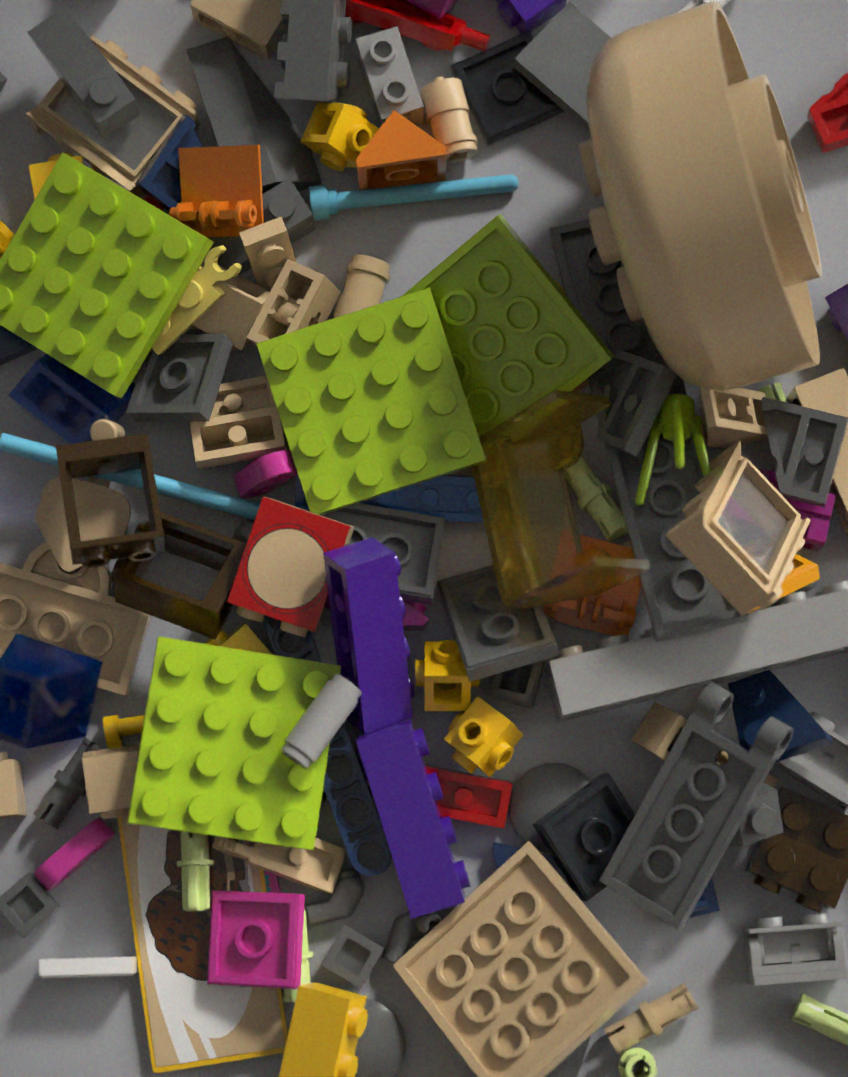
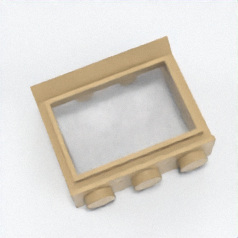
[26,35,200,198]
[666,439,810,616]

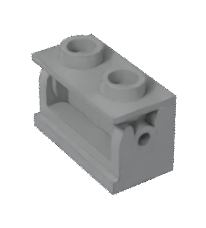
[355,26,424,127]
[773,712,848,810]
[743,913,848,986]

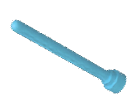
[308,174,519,221]

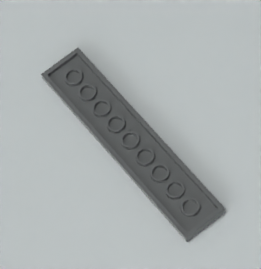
[549,219,748,642]

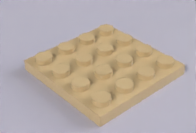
[393,841,649,1077]

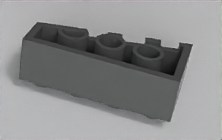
[274,0,352,101]

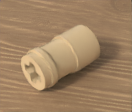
[420,77,478,164]
[333,255,390,318]

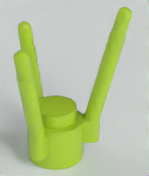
[635,394,711,506]

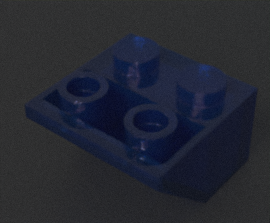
[8,354,135,444]
[0,633,103,749]

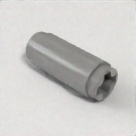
[281,674,362,769]

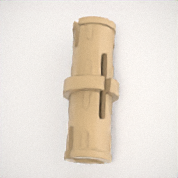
[604,982,699,1055]

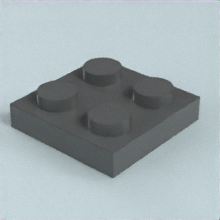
[126,334,233,422]

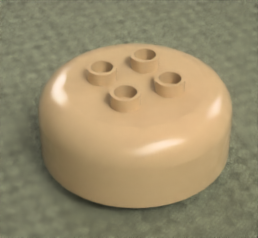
[579,0,822,390]

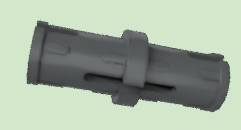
[33,737,103,829]

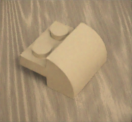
[189,375,287,470]

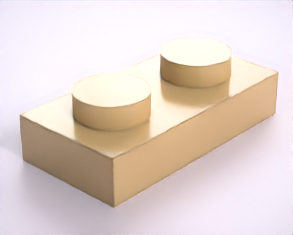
[239,217,297,290]

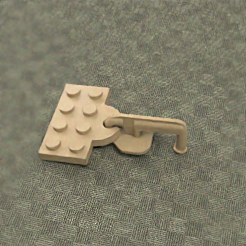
[0,419,151,696]

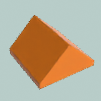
[356,110,446,190]

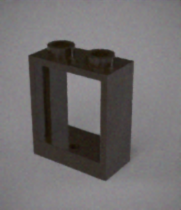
[56,433,165,568]
[111,512,247,640]

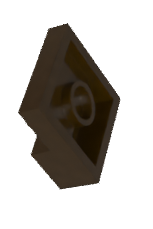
[745,787,848,913]

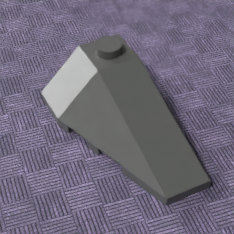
[186,37,322,194]

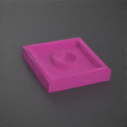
[207,890,305,989]

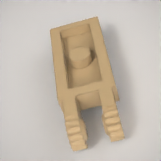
[212,836,347,895]

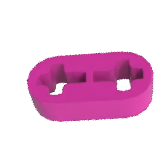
[234,450,298,499]
[34,817,115,892]

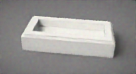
[39,956,138,978]

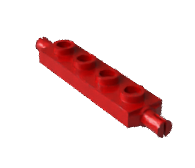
[345,0,491,53]

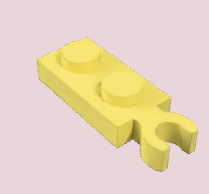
[152,245,242,355]

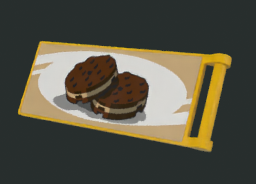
[103,715,288,1073]

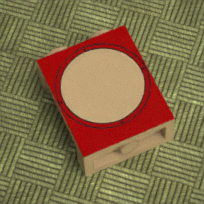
[227,496,355,637]

